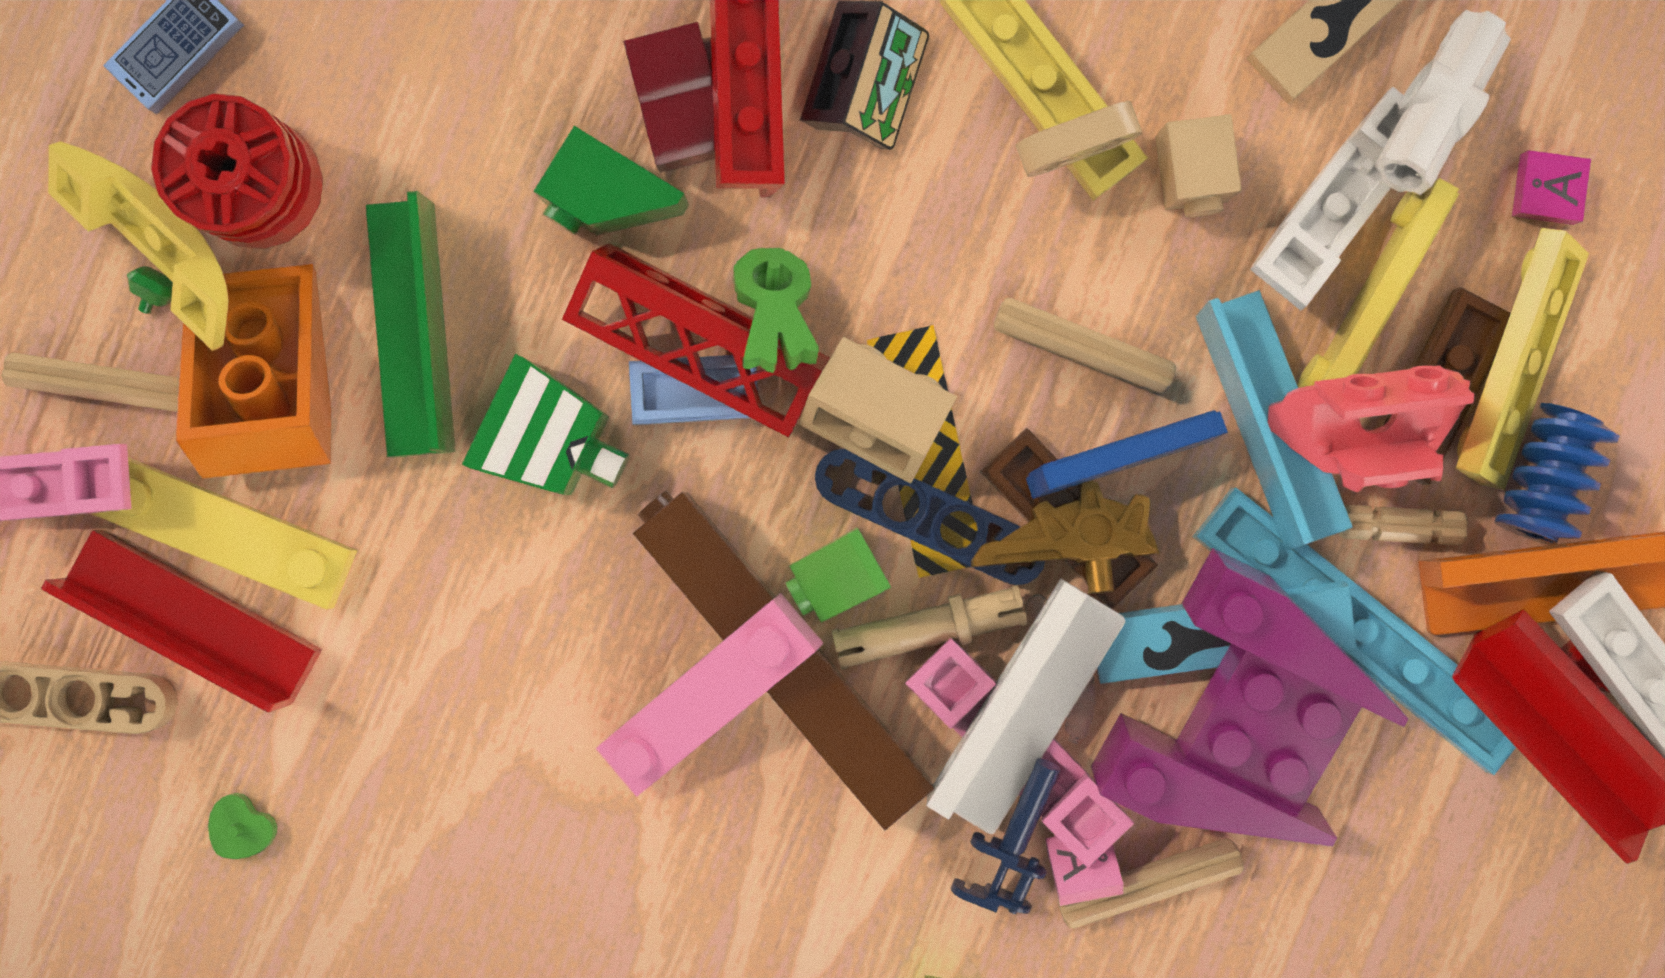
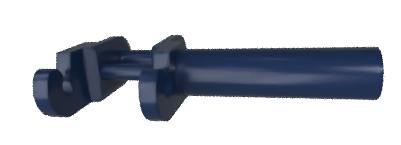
[950,758,1061,914]

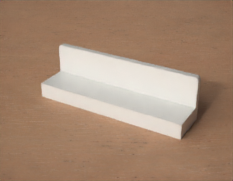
[926,578,1125,834]

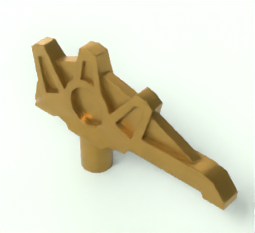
[971,481,1160,594]

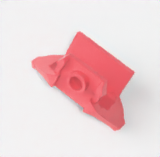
[1268,365,1474,493]

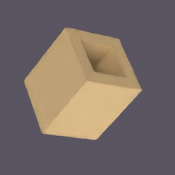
[1155,114,1242,217]

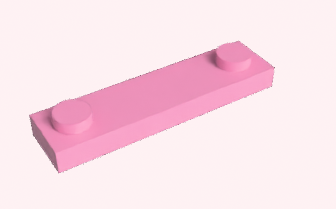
[596,593,823,797]

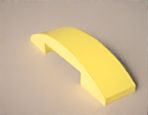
[48,141,229,351]

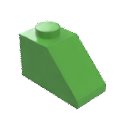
[785,527,891,623]

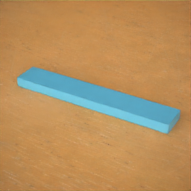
[1192,487,1516,775]

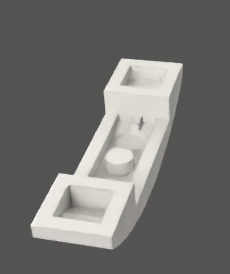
[1250,87,1404,310]

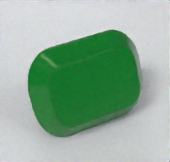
[127,266,173,314]

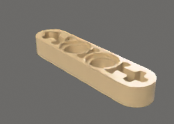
[0,661,178,734]

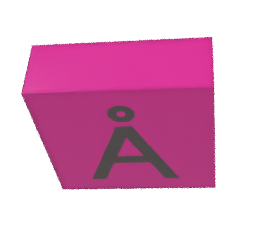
[1512,150,1591,225]

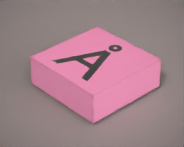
[1046,836,1123,906]

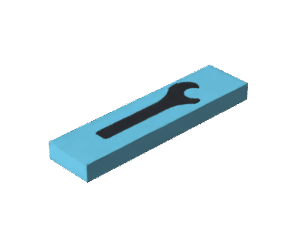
[1097,581,1357,684]

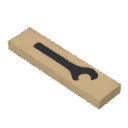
[1246,0,1402,105]

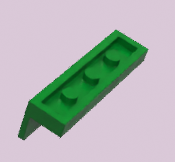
[366,191,456,458]

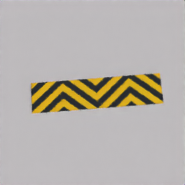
[866,325,977,578]

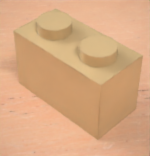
[799,336,957,484]

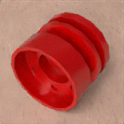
[151,93,323,249]

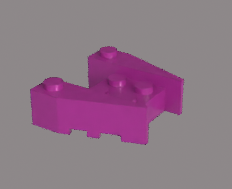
[1091,548,1409,847]

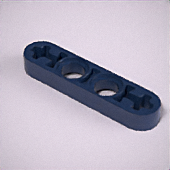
[815,449,1045,585]

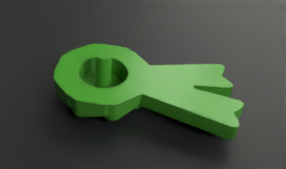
[733,248,819,373]

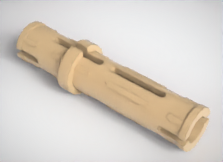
[832,585,1027,670]

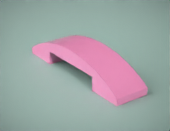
[0,444,132,521]
[905,637,1134,868]

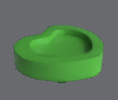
[208,793,278,859]

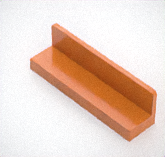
[1418,531,1665,635]

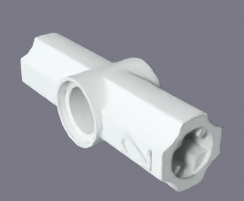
[1375,10,1511,195]

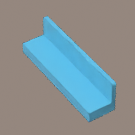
[1195,290,1353,551]

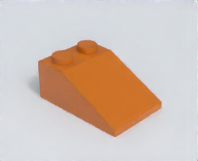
[176,264,332,479]

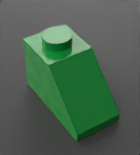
[533,126,689,235]

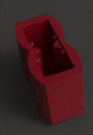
[623,22,715,173]

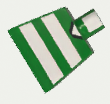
[462,354,629,495]

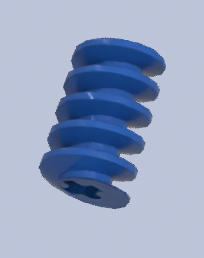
[1494,403,1620,545]

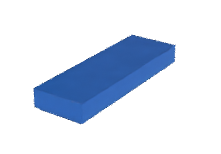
[1026,410,1228,499]

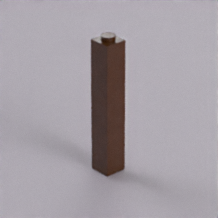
[632,490,934,831]

